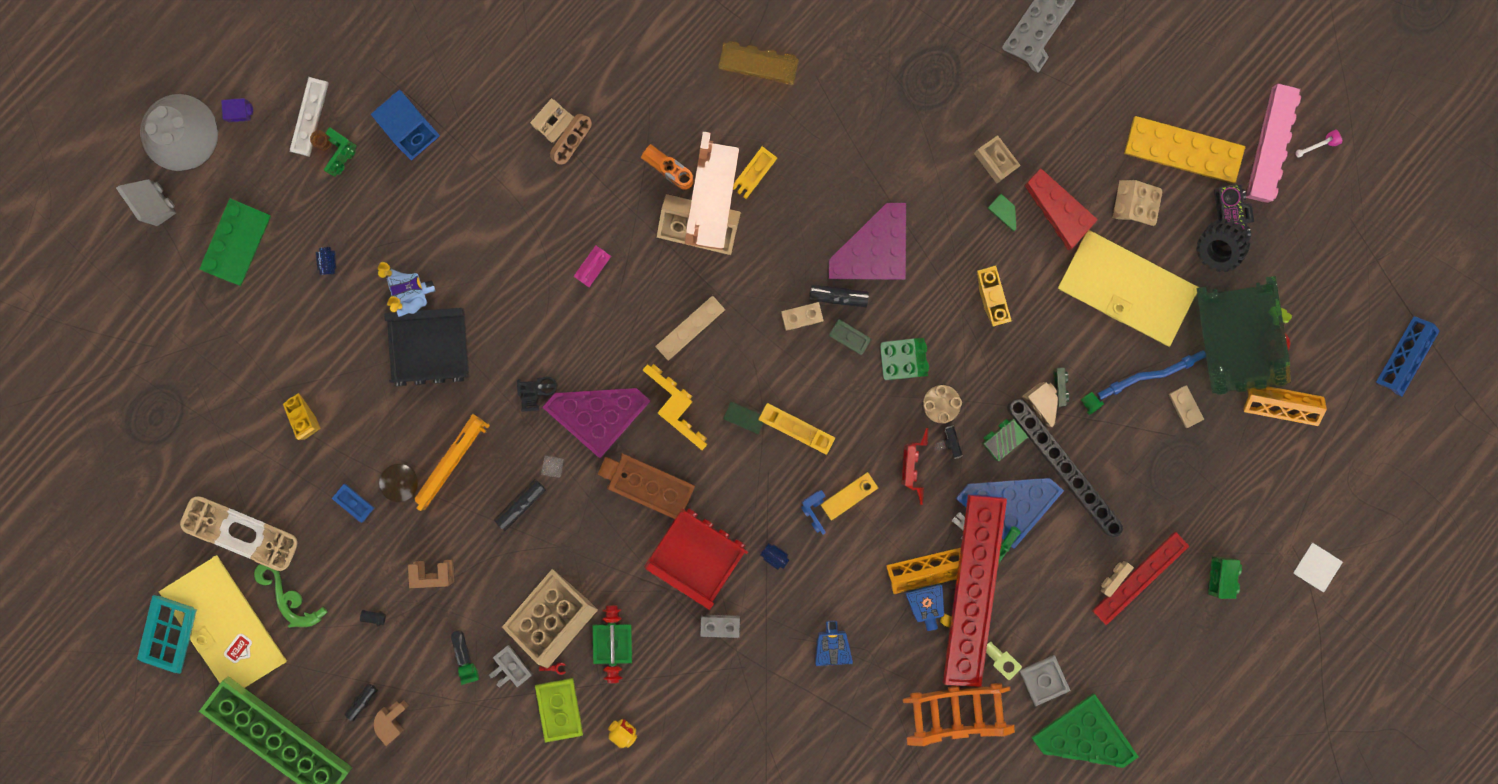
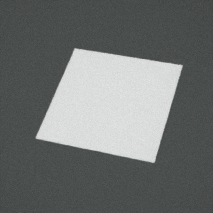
[1294,543,1343,592]

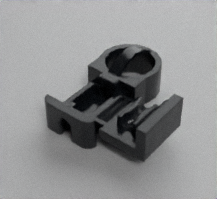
[517,376,558,412]

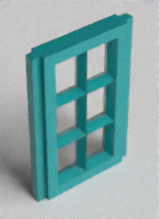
[137,595,197,674]

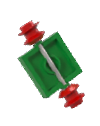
[593,605,632,683]

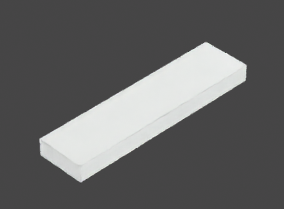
[290,77,329,157]

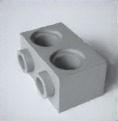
[701,615,740,638]

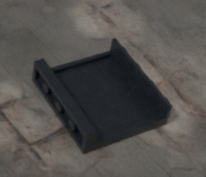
[384,308,469,386]

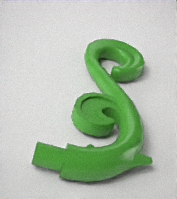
[254,564,327,628]

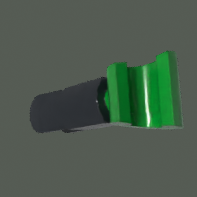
[451,630,479,685]

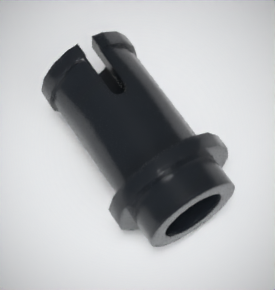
[360,610,386,626]

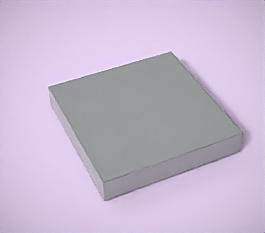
[1020,655,1070,706]

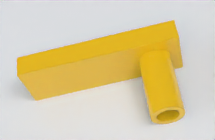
[820,472,878,521]

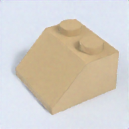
[1022,382,1058,427]

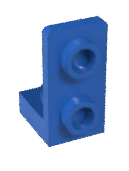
[801,489,826,535]

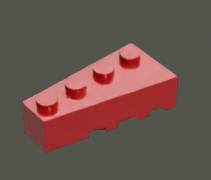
[1024,168,1098,250]

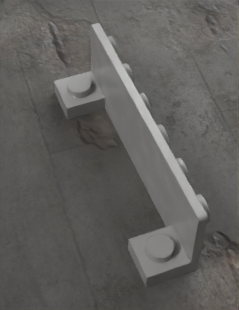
[1002,0,1076,72]

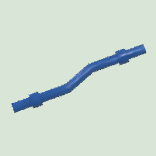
[1097,350,1206,400]

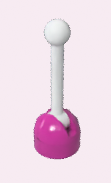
[1295,130,1342,157]

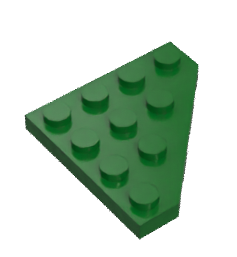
[1031,693,1139,768]

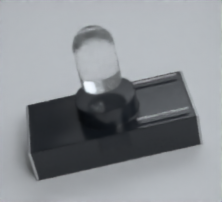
[933,425,963,459]

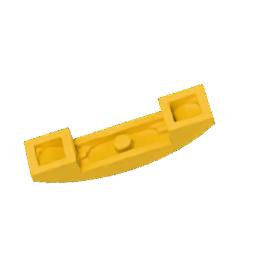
[758,403,835,455]

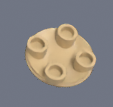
[923,385,962,423]

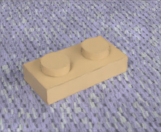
[1168,385,1204,428]
[1100,561,1134,597]

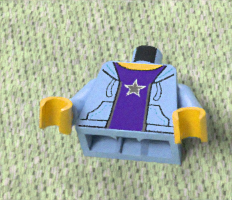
[378,262,435,317]

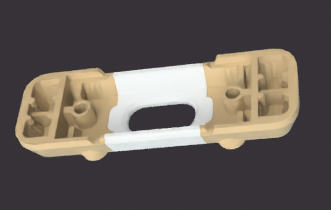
[180,496,298,571]

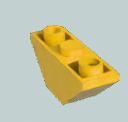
[977,266,1011,326]
[283,393,321,440]

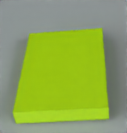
[535,678,583,742]

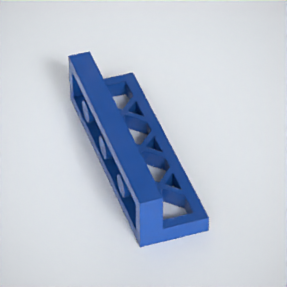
[1376,316,1440,397]

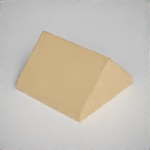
[974,135,1021,183]

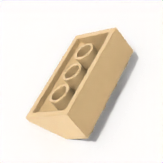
[657,194,741,255]

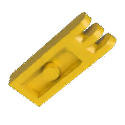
[733,146,777,199]

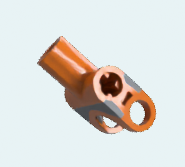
[641,144,693,190]

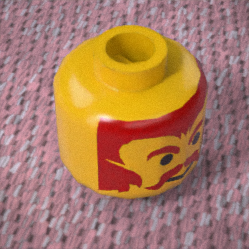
[608,719,637,748]

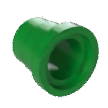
[1081,392,1104,415]

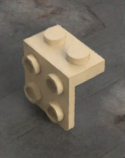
[1113,180,1162,226]

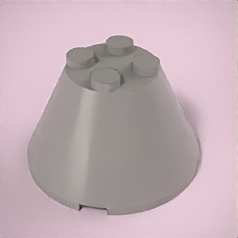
[140,94,218,171]

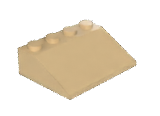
[502,569,598,668]

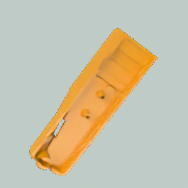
[415,414,490,511]

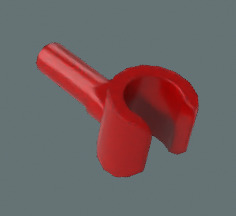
[539,662,566,675]

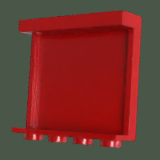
[644,508,748,610]

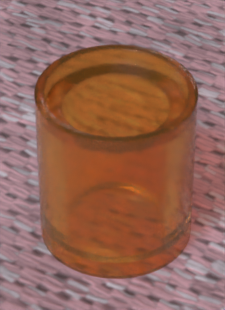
[310,130,332,150]

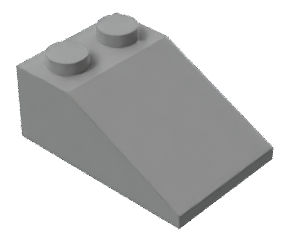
[116,179,176,226]

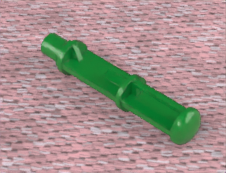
[998,526,1021,564]

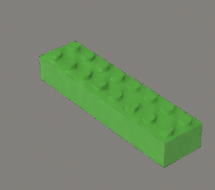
[199,676,353,784]

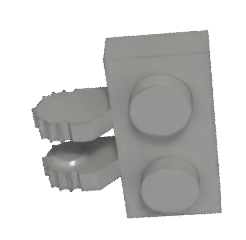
[489,645,533,687]

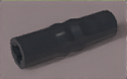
[809,285,869,308]
[494,479,546,531]

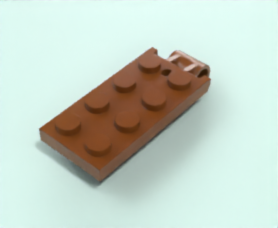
[598,453,695,519]

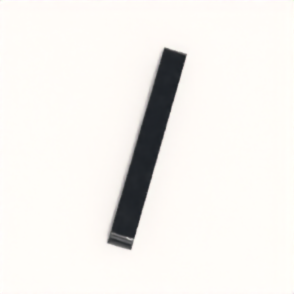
[1007,399,1123,537]

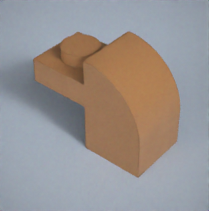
[374,700,409,746]

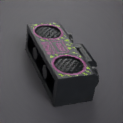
[1214,185,1254,246]

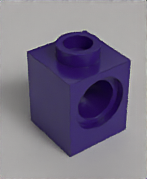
[221,98,253,122]

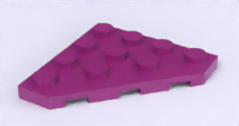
[829,203,906,280]
[542,388,651,458]

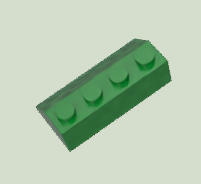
[199,198,271,286]

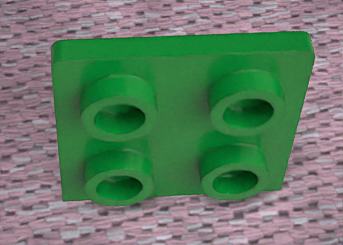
[324,127,357,177]

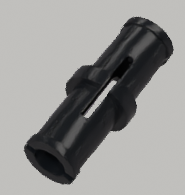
[344,683,378,721]

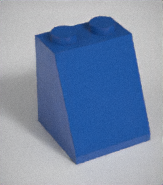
[371,90,440,160]

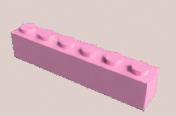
[1246,84,1301,203]

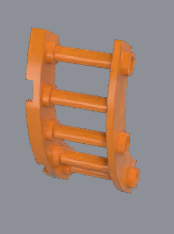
[903,683,1015,746]

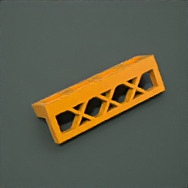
[1243,383,1327,426]
[887,548,961,594]

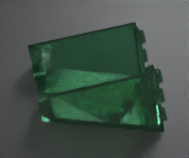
[1196,276,1291,395]

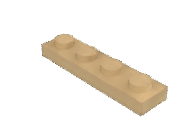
[656,296,725,361]

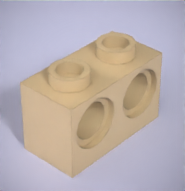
[781,302,824,331]

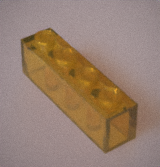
[719,41,799,85]

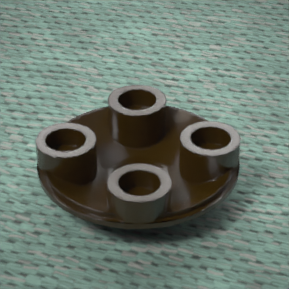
[379,464,418,502]

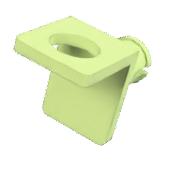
[986,642,1022,680]

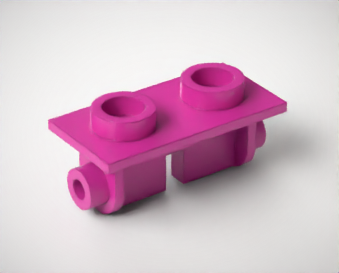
[574,245,611,287]

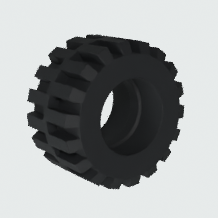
[1196,219,1251,272]

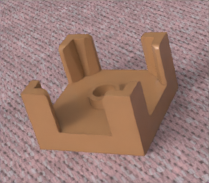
[408,559,454,588]

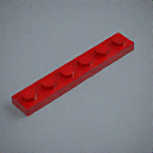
[1092,532,1189,625]

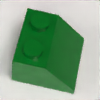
[1208,556,1242,599]

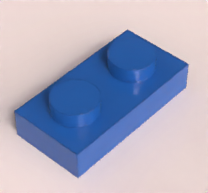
[332,483,375,523]

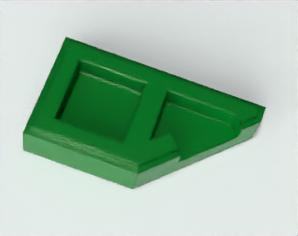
[987,194,1016,232]

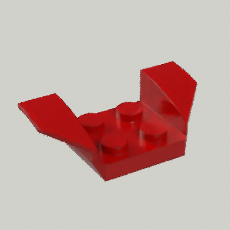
[901,428,929,505]

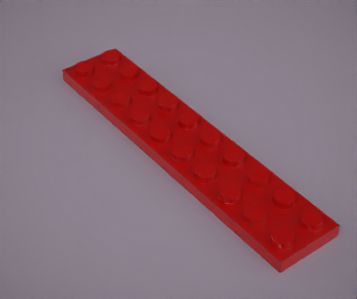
[943,495,1007,687]

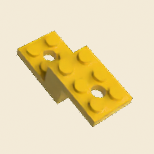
[643,364,707,450]

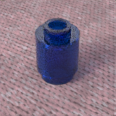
[315,247,337,275]
[760,543,789,570]

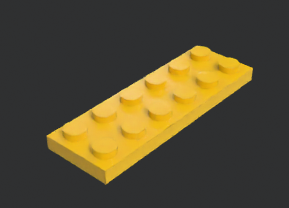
[1124,116,1245,184]

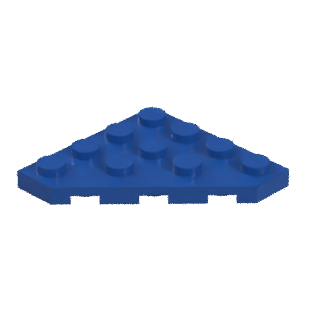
[955,478,1064,548]

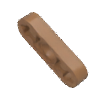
[550,114,592,164]

